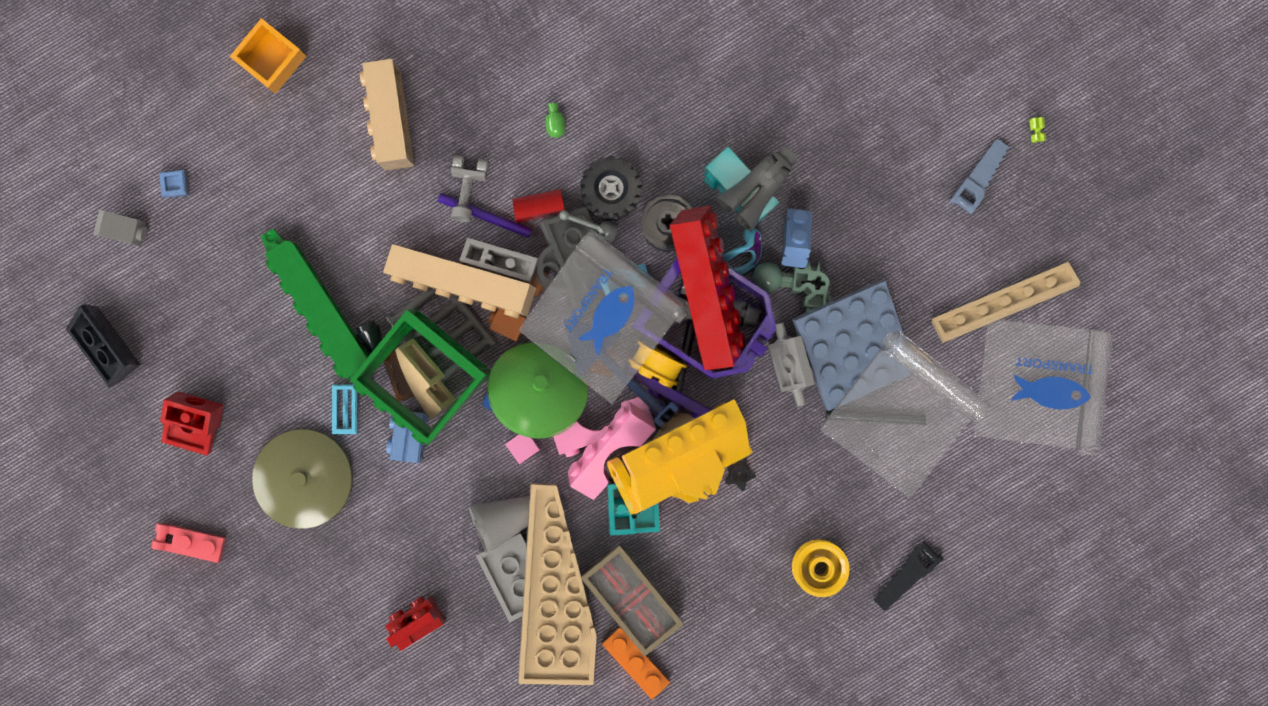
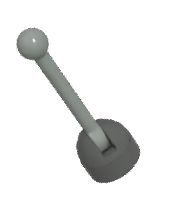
[559,210,618,242]

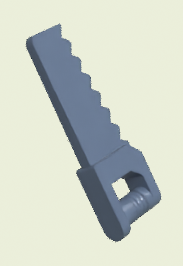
[949,139,1010,214]

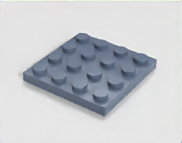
[792,280,916,411]

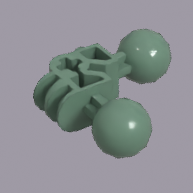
[752,260,833,337]

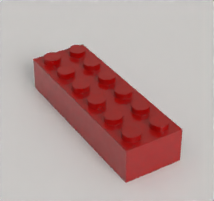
[670,205,746,370]

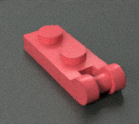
[151,523,226,563]

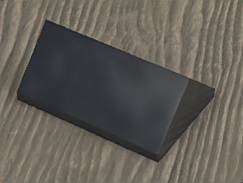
[66,304,141,388]

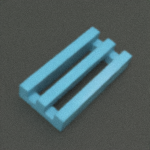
[332,385,358,434]

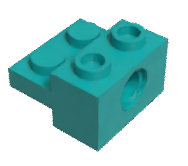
[607,483,660,535]

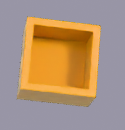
[229,18,307,94]

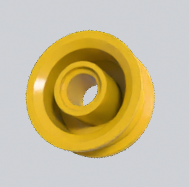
[628,340,688,389]
[792,539,850,597]

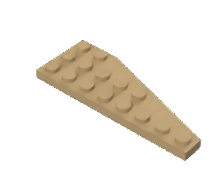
[518,483,597,685]

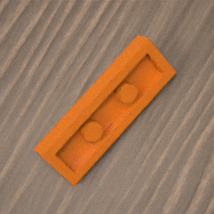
[602,627,670,699]

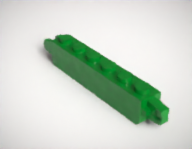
[260,229,369,380]

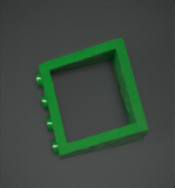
[350,309,491,445]

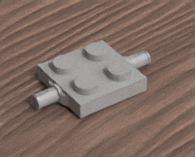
[768,322,815,407]

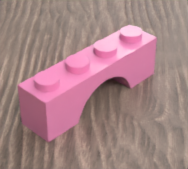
[553,397,652,458]
[568,402,656,500]

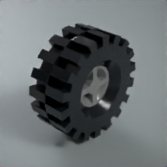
[580,156,642,221]

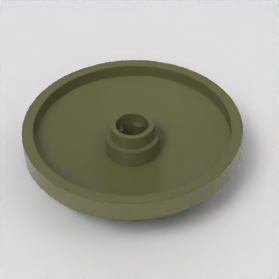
[252,429,353,529]

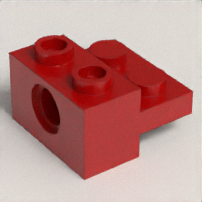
[160,391,224,456]
[385,596,446,652]

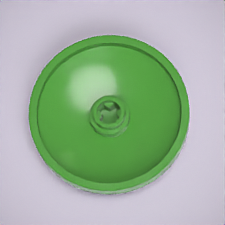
[487,342,588,438]

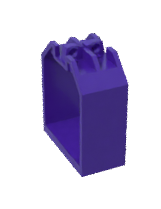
[632,258,776,379]

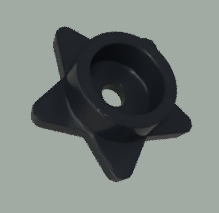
[725,459,756,491]

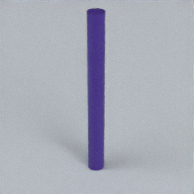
[437,193,532,238]

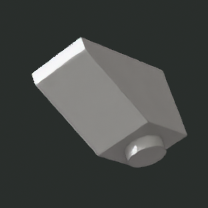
[93,210,147,246]

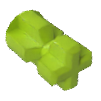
[1029,117,1046,143]

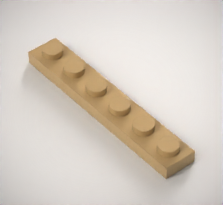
[932,262,1080,343]

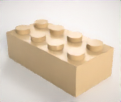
[360,59,415,171]

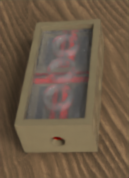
[581,543,684,656]

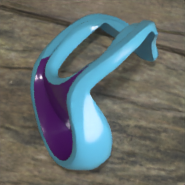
[722,228,762,275]

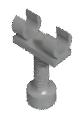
[451,155,489,222]

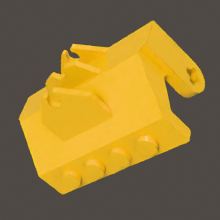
[607,399,753,514]

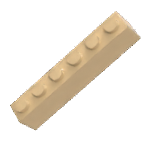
[383,244,536,319]

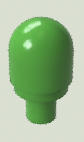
[545,103,566,138]

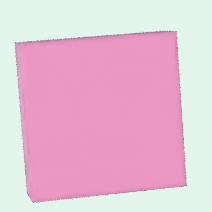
[505,435,540,464]

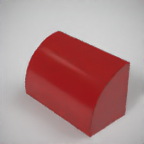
[512,189,565,223]

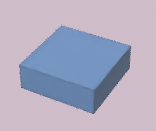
[159,170,189,198]

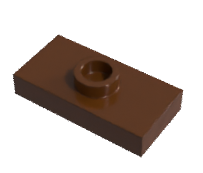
[384,350,414,401]

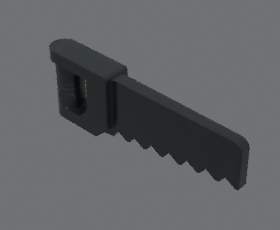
[873,541,944,610]

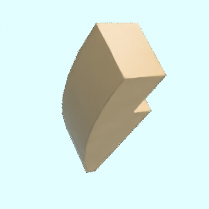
[395,338,456,420]

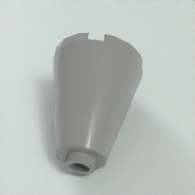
[469,496,530,552]

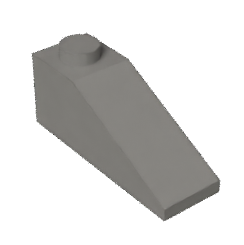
[459,238,539,283]

